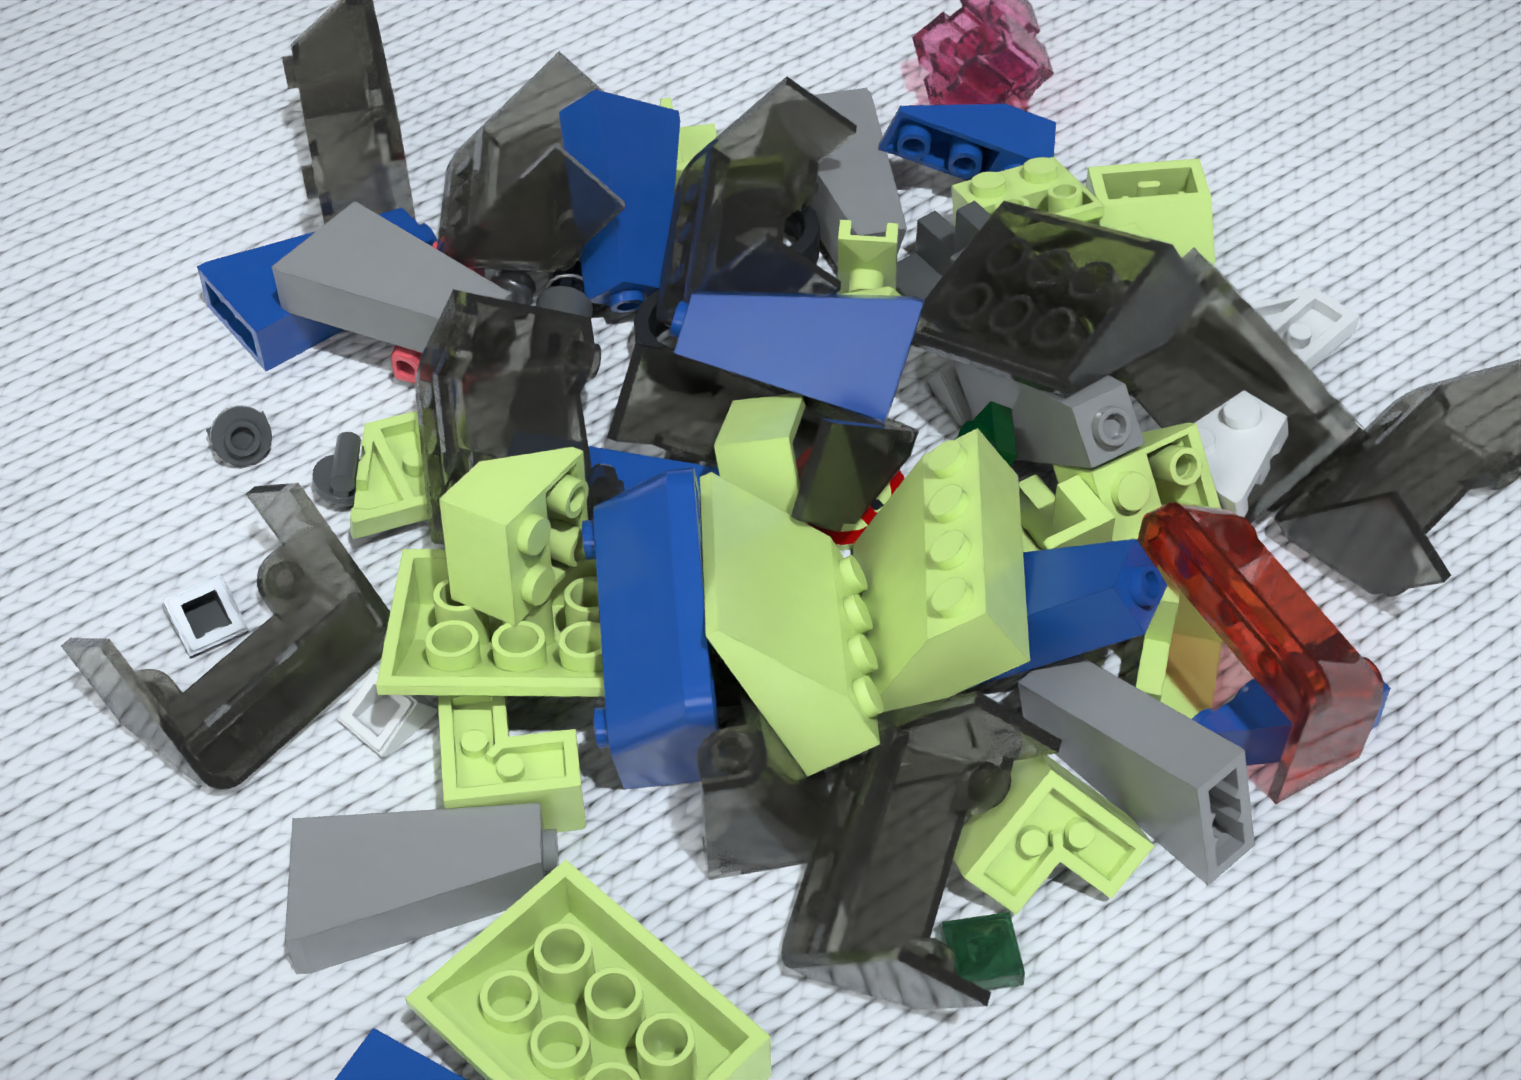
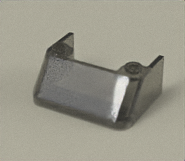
[282,0,416,225]
[437,51,625,273]
[656,76,857,328]
[607,344,919,531]
[1274,359,1521,597]
[60,482,390,789]
[781,691,1062,1010]

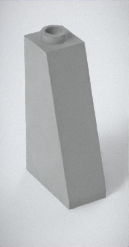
[760,88,907,267]
[272,201,516,369]
[948,323,1145,468]
[1018,655,1255,885]
[285,803,559,974]

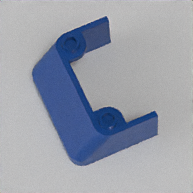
[582,468,729,790]

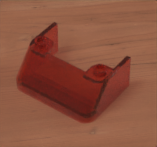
[1137,502,1384,804]

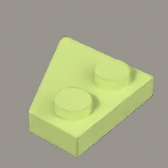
[350,409,459,539]

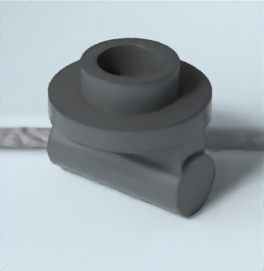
[206,405,272,466]
[312,432,361,505]

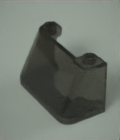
[1085,247,1372,531]
[415,289,625,546]
[697,644,835,880]

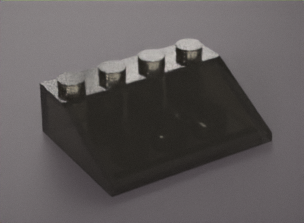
[911,200,1205,398]

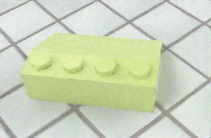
[853,428,1030,728]
[700,472,884,777]
[376,549,605,697]
[405,859,771,1080]

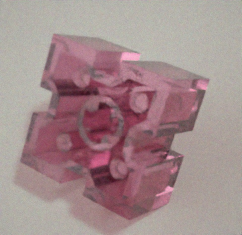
[912,0,1054,105]

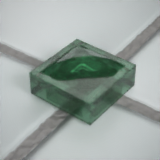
[940,912,1025,995]

